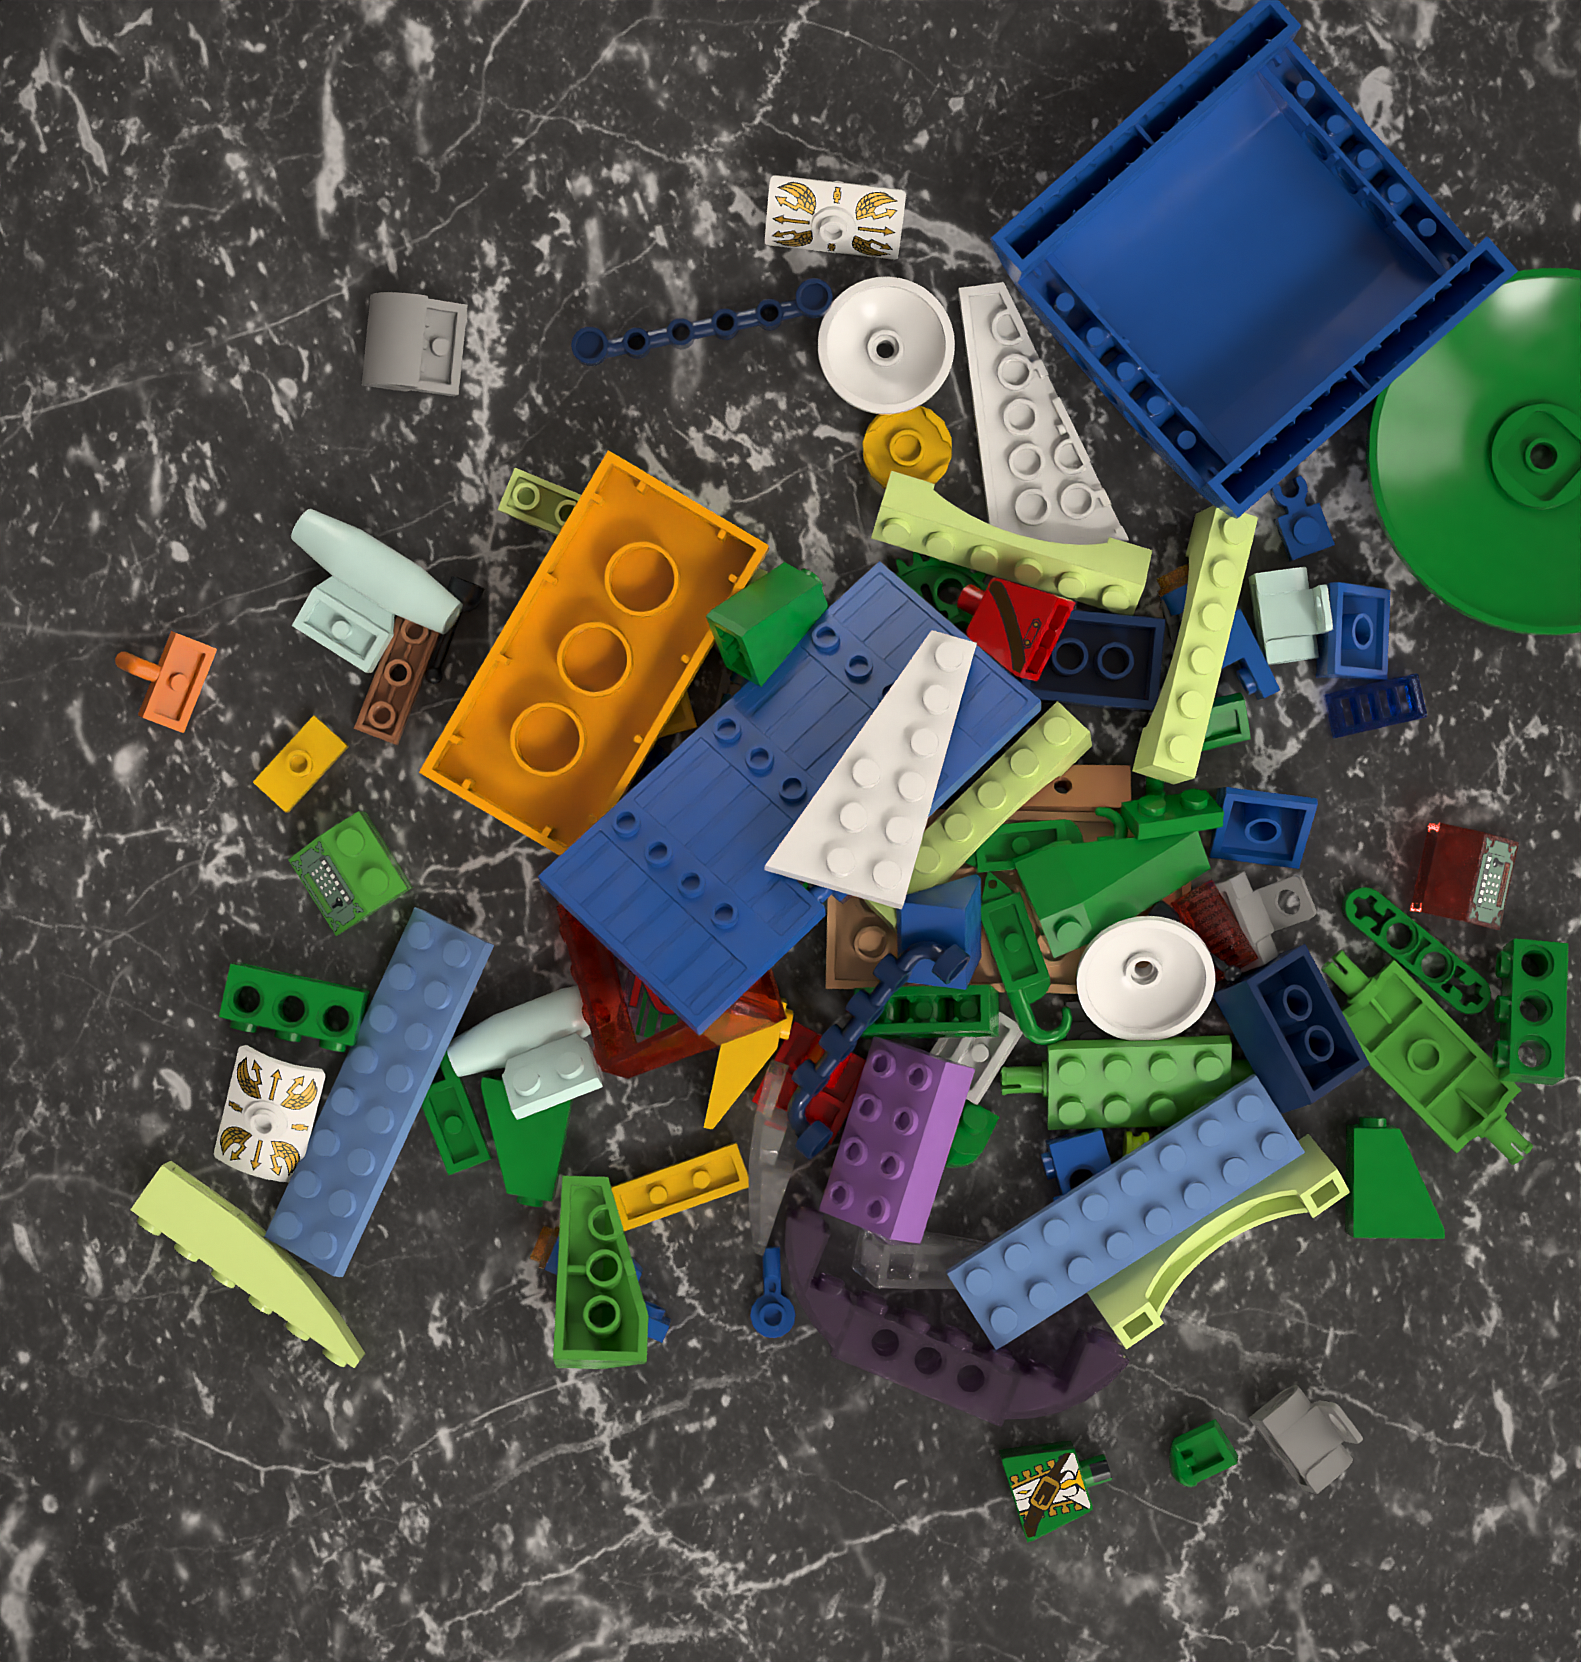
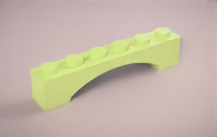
[871,471,1152,616]
[1132,505,1258,785]
[864,701,1092,934]
[1087,1134,1350,1349]

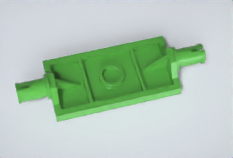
[1321,949,1533,1165]
[1000,1035,1256,1130]

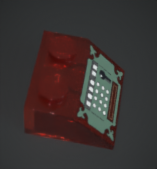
[1410,823,1519,930]

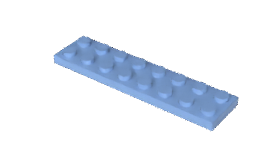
[264,907,494,1277]
[946,1074,1305,1350]

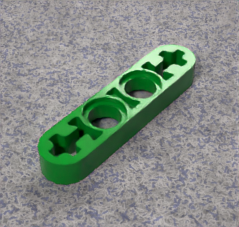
[1341,887,1491,1014]

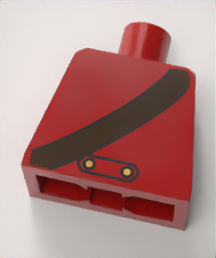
[957,577,1076,681]

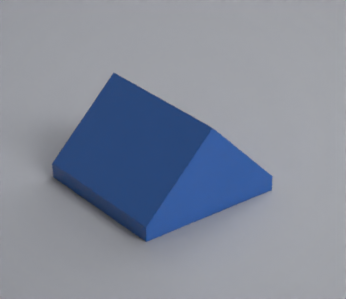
[1316,582,1391,680]
[1209,787,1318,869]
[896,874,982,990]

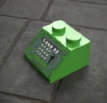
[288,811,413,936]

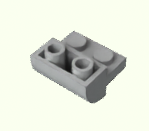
[361,292,468,397]

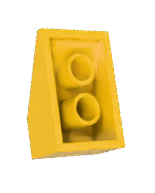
[703,990,794,1130]

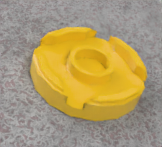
[862,406,952,489]

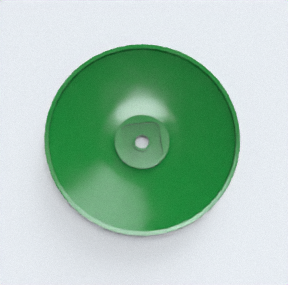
[1366,268,1581,636]

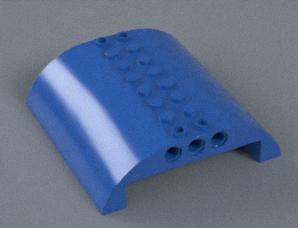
[990,0,1518,519]

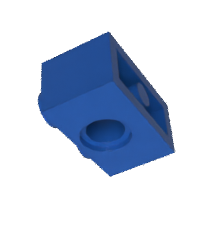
[1040,1128,1111,1202]

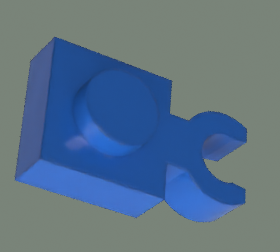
[1271,475,1335,562]

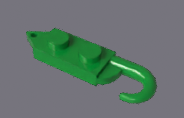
[964,807,1128,873]
[981,872,1072,1045]

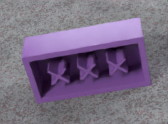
[819,1036,975,1244]

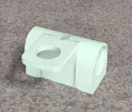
[1248,567,1333,665]

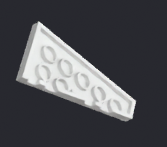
[958,282,1129,545]
[764,630,977,910]

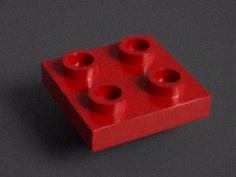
[751,1021,866,1145]

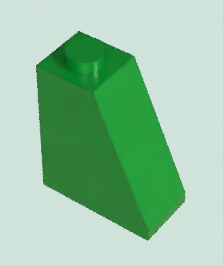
[706,562,828,687]
[480,1074,573,1207]
[1345,1116,1445,1239]

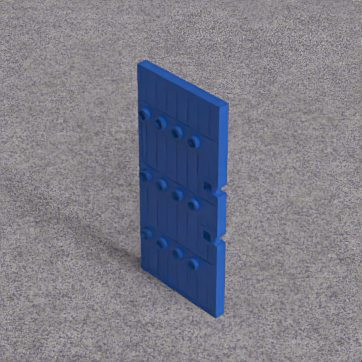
[538,561,1041,1036]

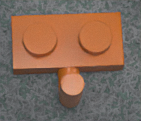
[115,631,217,733]

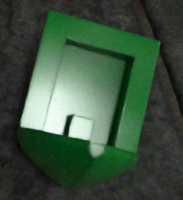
[945,1099,999,1168]
[1169,1419,1238,1487]

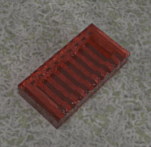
[1170,879,1258,982]

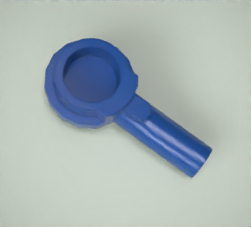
[750,1246,796,1338]

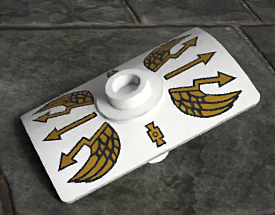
[765,175,906,260]
[214,1045,325,1183]

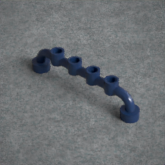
[571,278,833,366]
[787,940,971,1160]

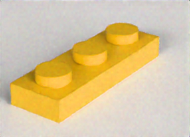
[611,1142,752,1231]

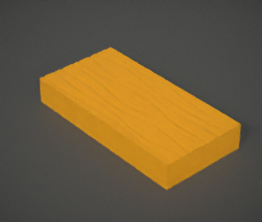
[419,450,770,856]

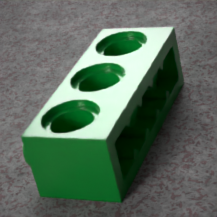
[1492,938,1569,1085]
[219,962,370,1052]
[854,985,999,1040]

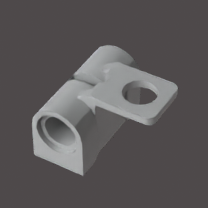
[1191,871,1316,972]
[1249,1385,1363,1494]

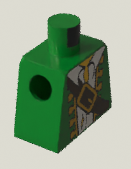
[999,1441,1112,1543]

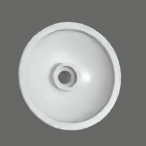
[818,277,955,415]
[1076,916,1215,1041]

